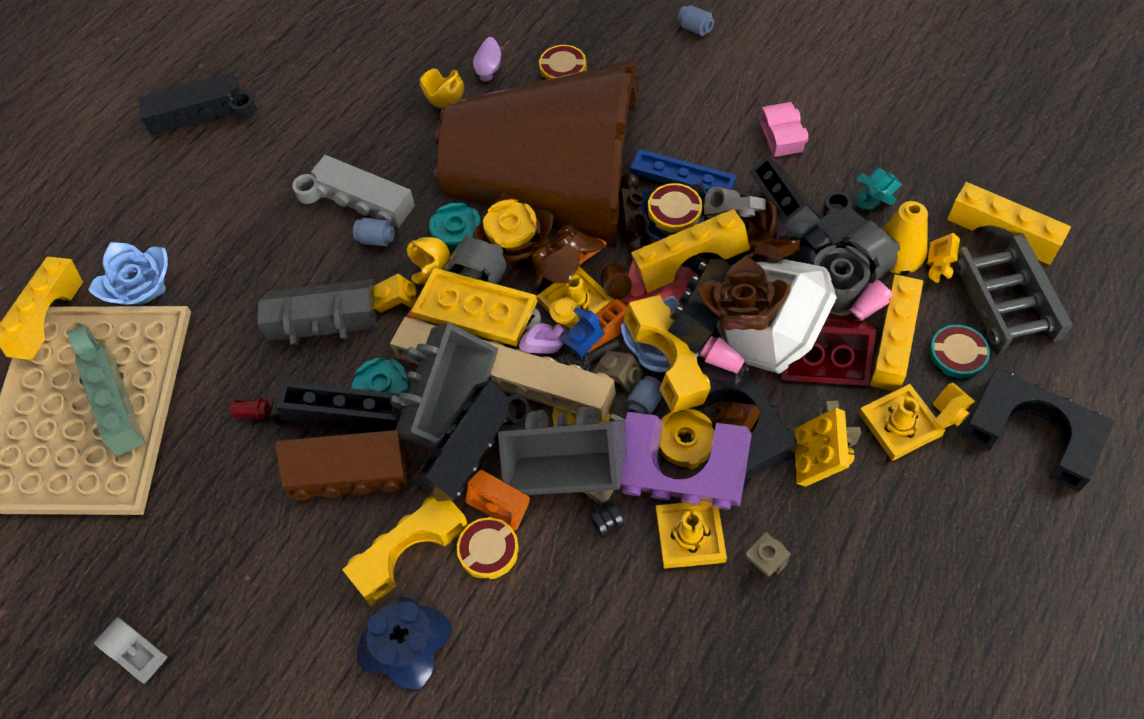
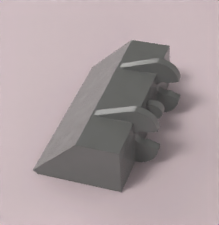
[257,279,376,345]
[390,322,498,449]
[498,406,627,495]

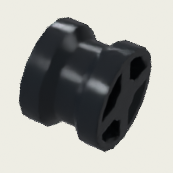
[587,499,624,538]

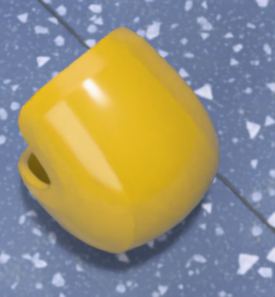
[420,69,464,109]
[407,237,450,285]

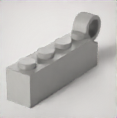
[292,155,415,228]

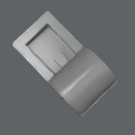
[704,187,766,217]
[94,616,168,684]

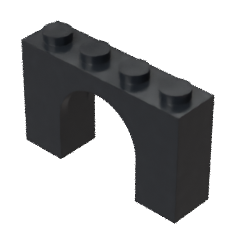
[682,362,797,481]
[962,368,1115,492]

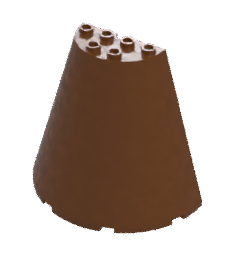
[434,61,638,248]

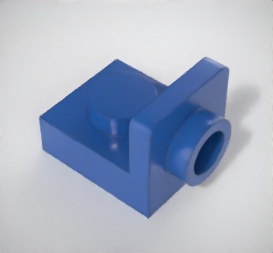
[561,307,605,358]

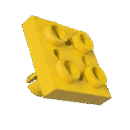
[537,266,614,332]
[858,384,945,461]
[794,408,855,487]
[656,501,727,569]

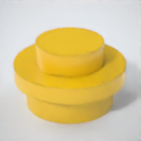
[550,297,577,325]

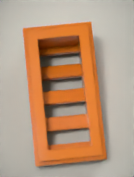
[588,299,627,353]

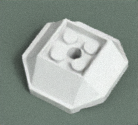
[716,259,837,374]

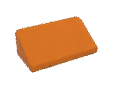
[465,470,530,531]

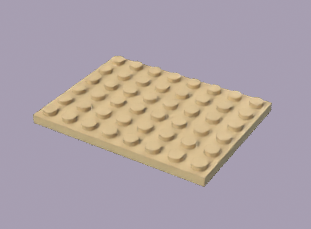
[0,306,191,515]

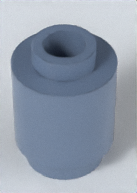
[677,5,714,36]
[353,218,395,247]
[624,376,663,415]

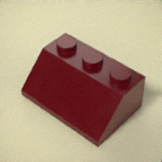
[781,319,876,386]

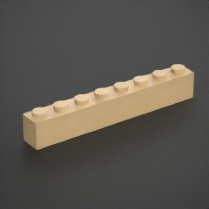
[390,317,616,422]

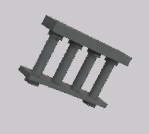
[953,234,1073,354]

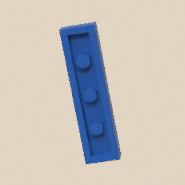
[630,149,737,192]

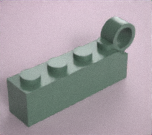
[67,324,146,456]

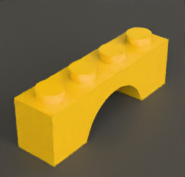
[947,182,1071,265]
[631,209,750,293]
[0,257,83,360]
[869,274,923,392]
[623,295,711,413]
[342,496,468,606]

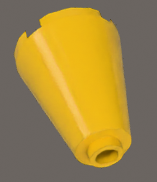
[882,201,928,274]

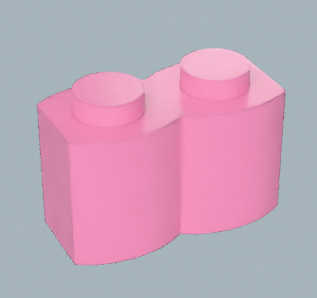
[759,102,808,157]

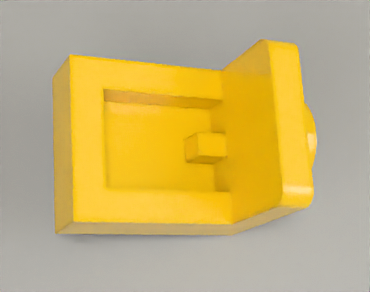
[373,274,417,313]
[933,383,975,429]

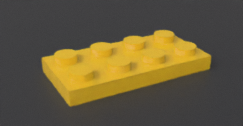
[411,268,537,347]

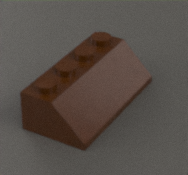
[275,430,409,501]

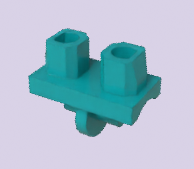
[856,167,902,210]

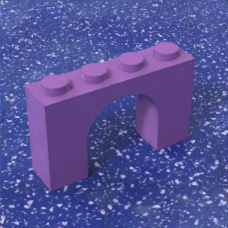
[620,412,752,510]

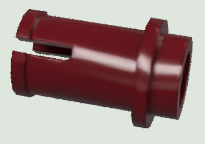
[231,398,271,420]

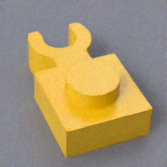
[927,233,960,283]

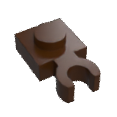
[754,235,801,262]
[708,402,761,431]

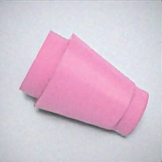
[849,279,893,322]
[700,336,746,374]

